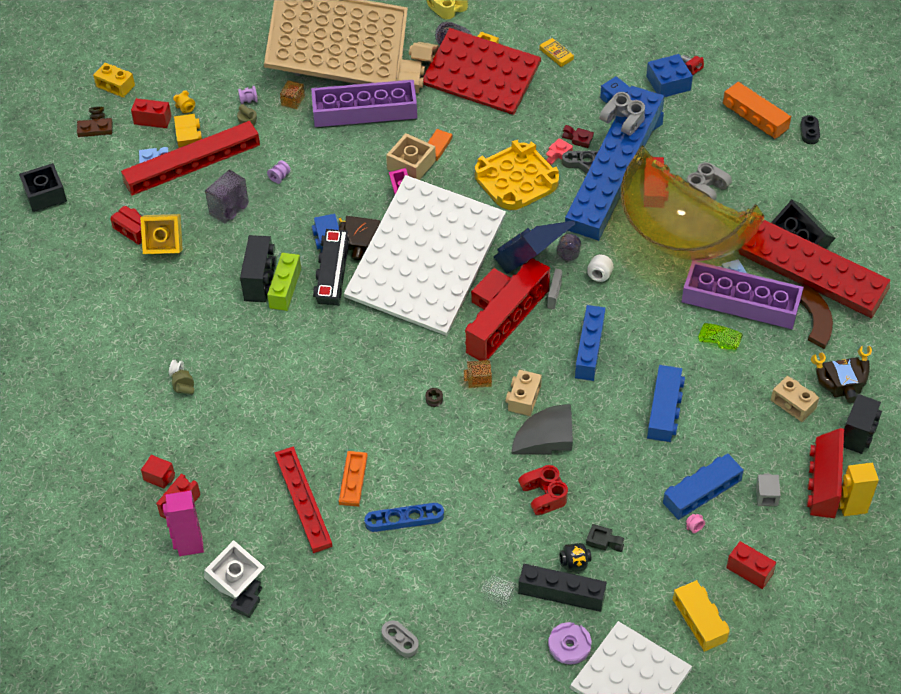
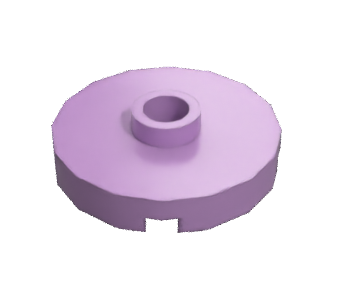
[548,622,592,665]

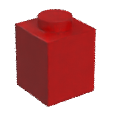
[141,455,175,489]

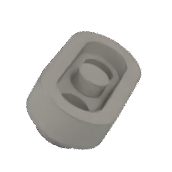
[381,620,419,657]

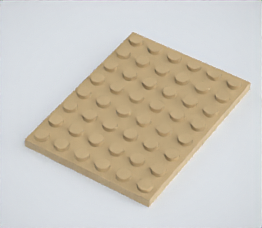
[264,0,408,84]

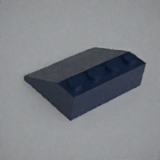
[493,221,576,274]

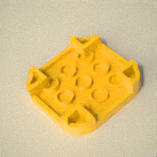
[475,140,559,210]

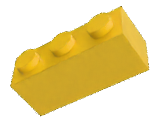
[838,463,879,516]
[673,580,730,652]

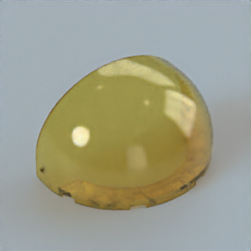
[621,145,764,261]

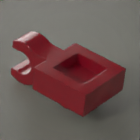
[562,125,594,148]

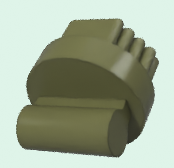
[237,104,257,126]
[172,369,194,395]

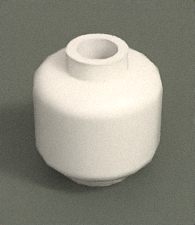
[587,254,614,282]

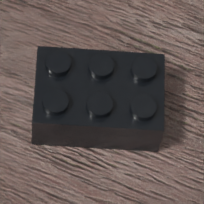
[240,235,277,302]

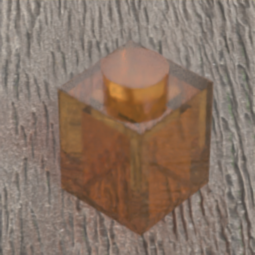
[280,80,305,109]
[463,360,492,388]

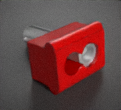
[681,55,704,76]

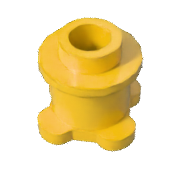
[173,90,195,113]

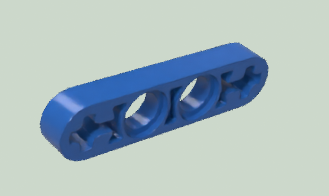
[364,503,444,532]

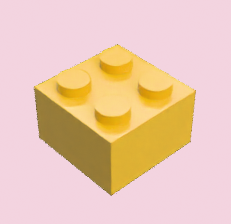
[140,214,183,254]

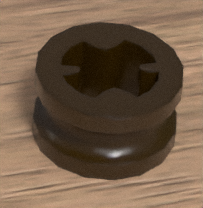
[89,106,105,119]
[425,388,443,407]

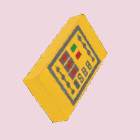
[539,38,574,67]

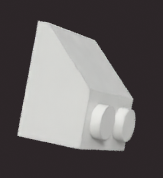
[204,540,265,599]

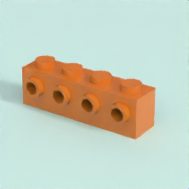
[723,82,791,139]

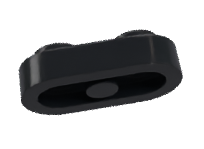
[800,115,820,144]

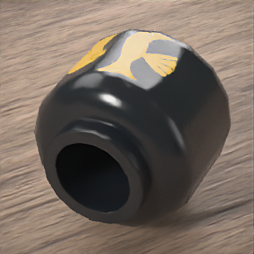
[559,543,592,572]

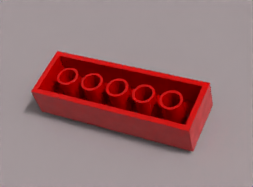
[465,258,550,364]

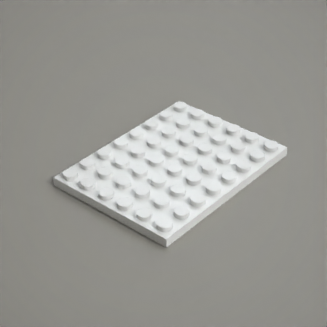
[344,175,506,336]

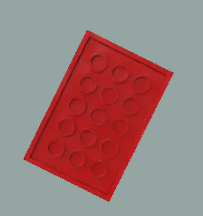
[423,28,541,115]

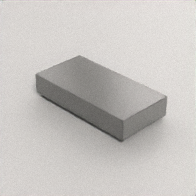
[547,269,562,309]

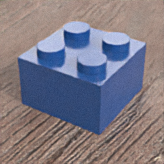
[646,54,693,97]

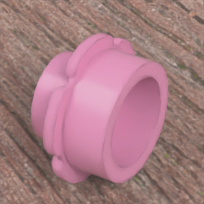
[686,514,705,533]

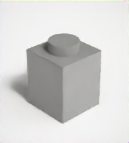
[756,474,781,506]

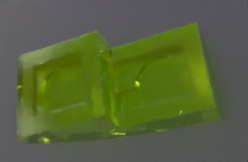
[698,323,743,350]

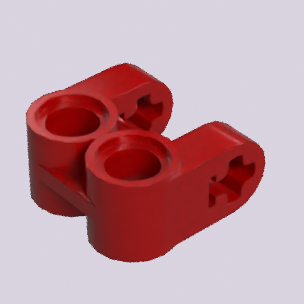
[518,465,568,515]

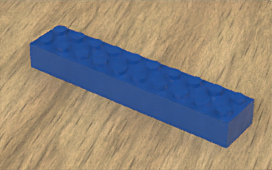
[565,86,664,241]

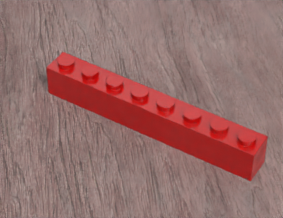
[121,121,260,196]

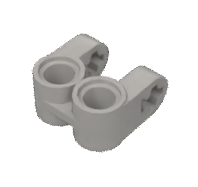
[599,92,645,136]
[686,162,732,205]

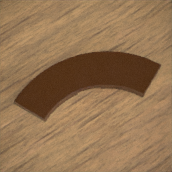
[800,284,833,349]

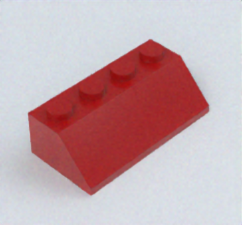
[807,428,844,518]

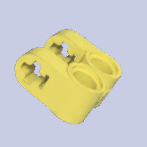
[426,0,468,19]

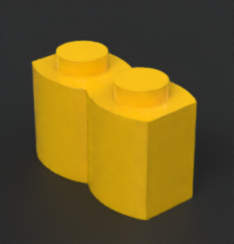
[174,114,202,148]

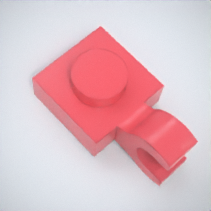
[546,138,573,165]

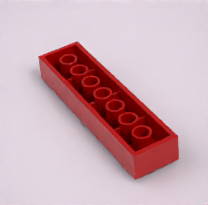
[738,216,890,319]

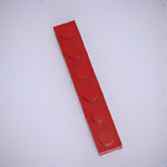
[274,446,333,553]

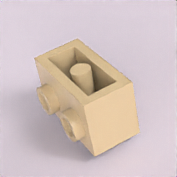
[506,370,542,416]
[771,376,819,422]

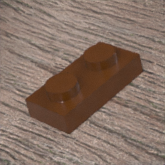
[77,118,113,137]

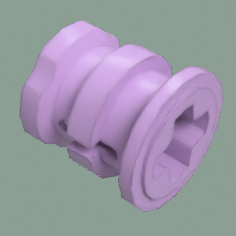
[238,85,258,104]
[267,160,291,184]

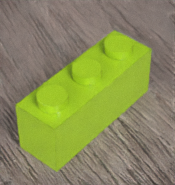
[267,252,301,311]

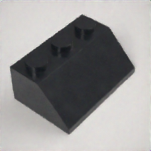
[771,199,836,249]

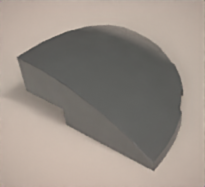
[512,404,573,455]

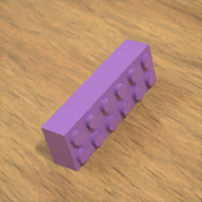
[311,80,417,127]
[681,260,803,329]

